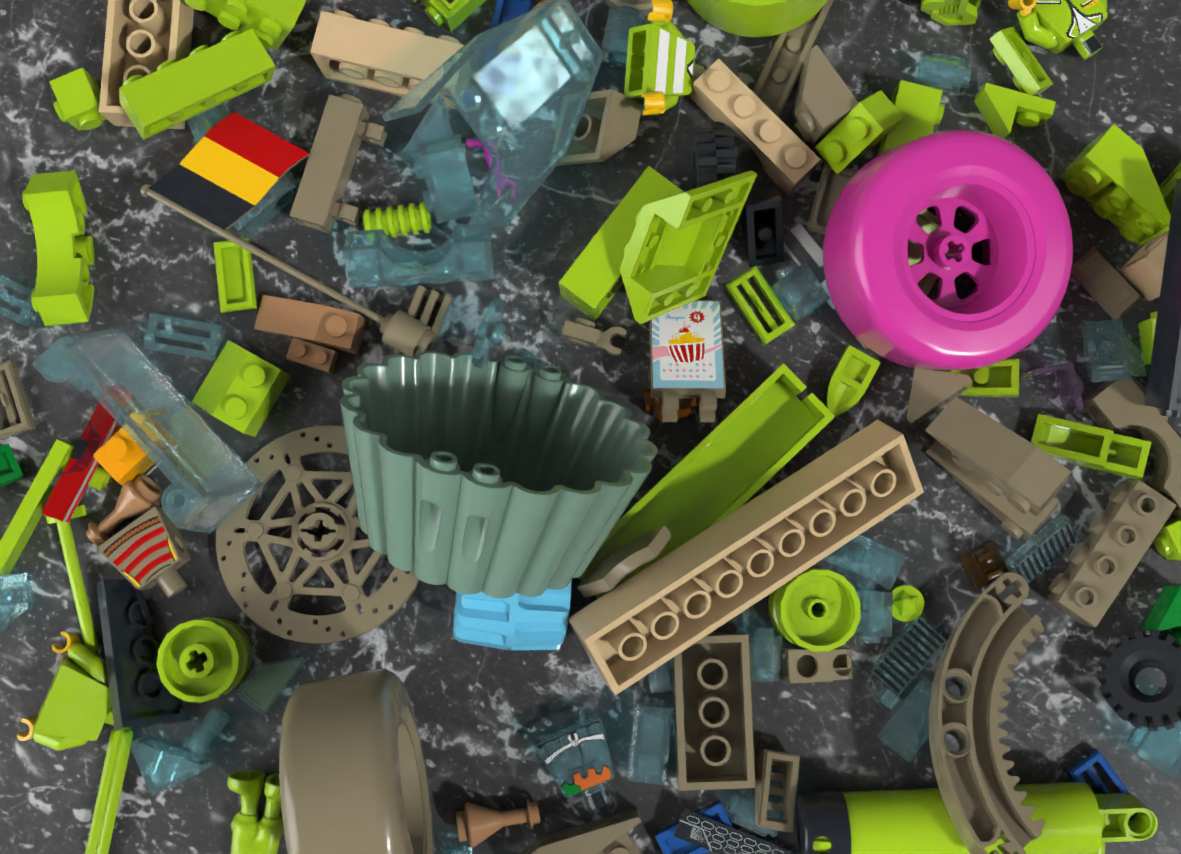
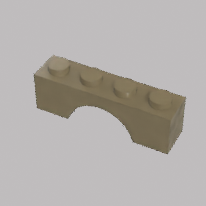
[1080,372,1181,516]

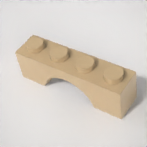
[690,58,821,196]

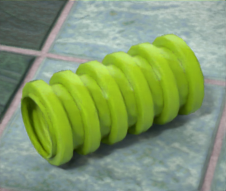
[363,201,432,241]

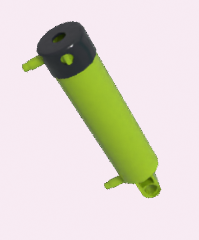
[794,782,1158,854]

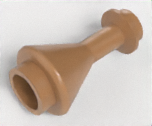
[86,474,162,546]
[456,799,540,848]

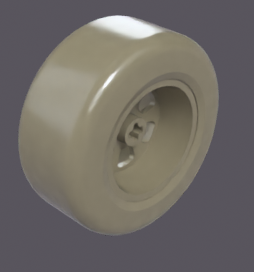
[279,669,434,854]

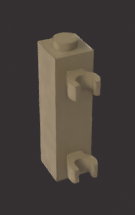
[289,94,388,234]

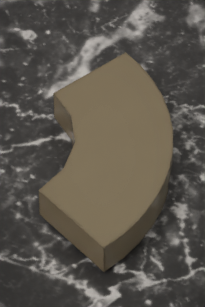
[577,525,671,598]

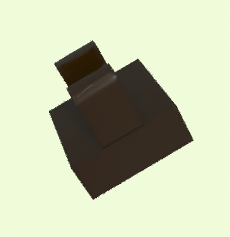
[957,540,1009,589]

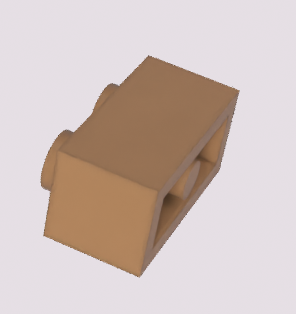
[286,338,340,375]

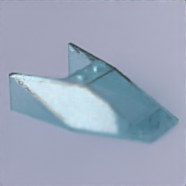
[382,0,604,230]

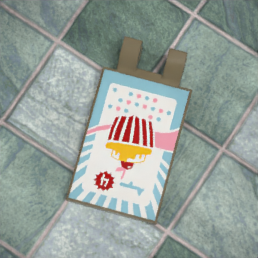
[649,300,726,422]

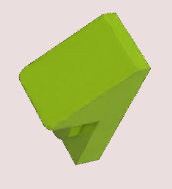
[974,83,1056,139]

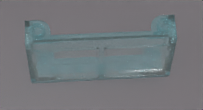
[31,328,264,534]

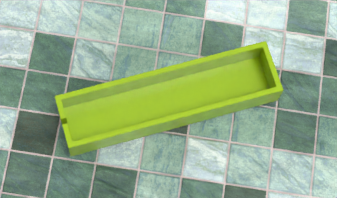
[578,363,835,599]

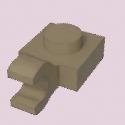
[561,318,627,356]

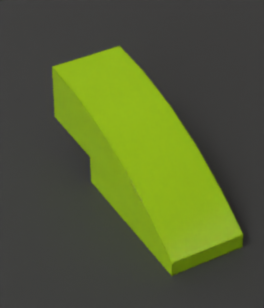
[1031,414,1152,480]

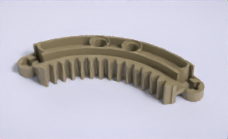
[928,572,1046,854]

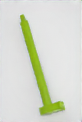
[45,505,100,655]

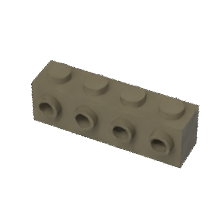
[1046,480,1177,627]

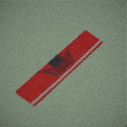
[42,386,134,523]

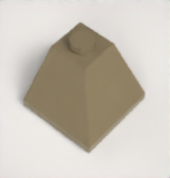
[550,89,642,166]

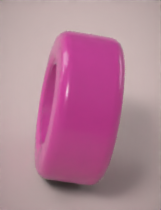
[823,130,1073,370]

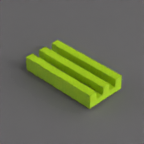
[725,266,795,346]

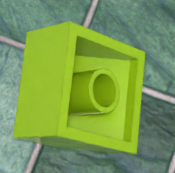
[192,340,291,437]

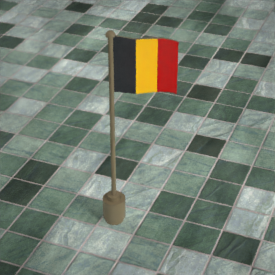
[140,112,437,357]

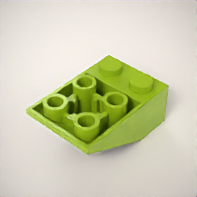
[1059,124,1171,246]

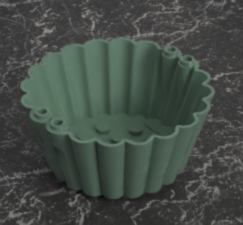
[340,351,658,599]

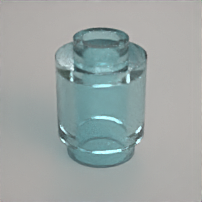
[916,52,972,94]
[749,627,783,682]
[727,788,783,837]

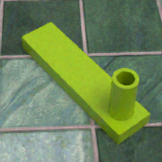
[0,439,111,576]

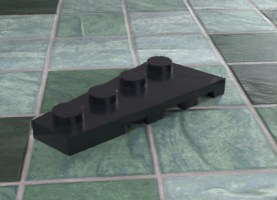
[96,579,190,731]

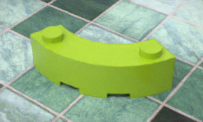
[22,170,95,326]

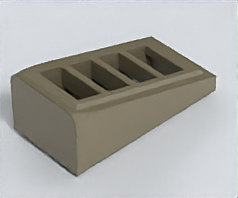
[755,749,800,833]

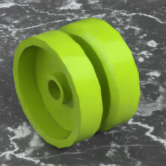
[768,567,861,652]
[157,616,253,703]

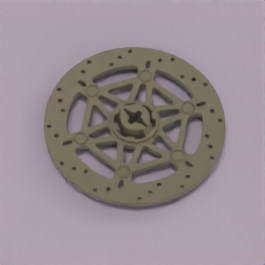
[216,425,420,644]

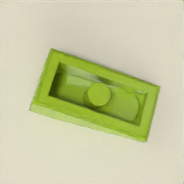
[944,359,1019,397]

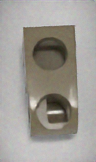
[780,647,853,683]

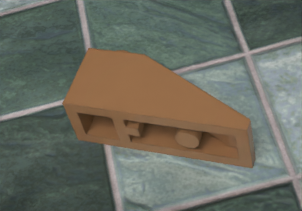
[254,295,367,355]

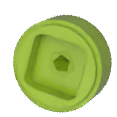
[885,585,924,622]

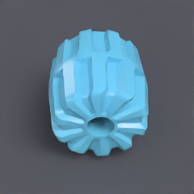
[453,579,572,650]

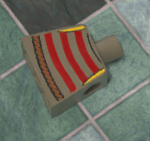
[97,506,191,599]

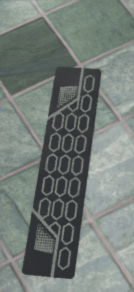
[674,810,797,854]

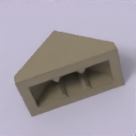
[907,368,973,429]

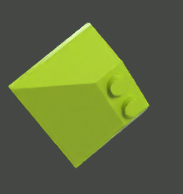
[619,170,757,324]

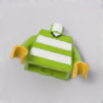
[624,0,705,115]

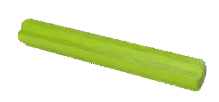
[85,729,133,854]

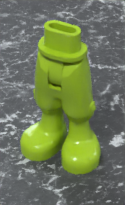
[227,770,284,854]

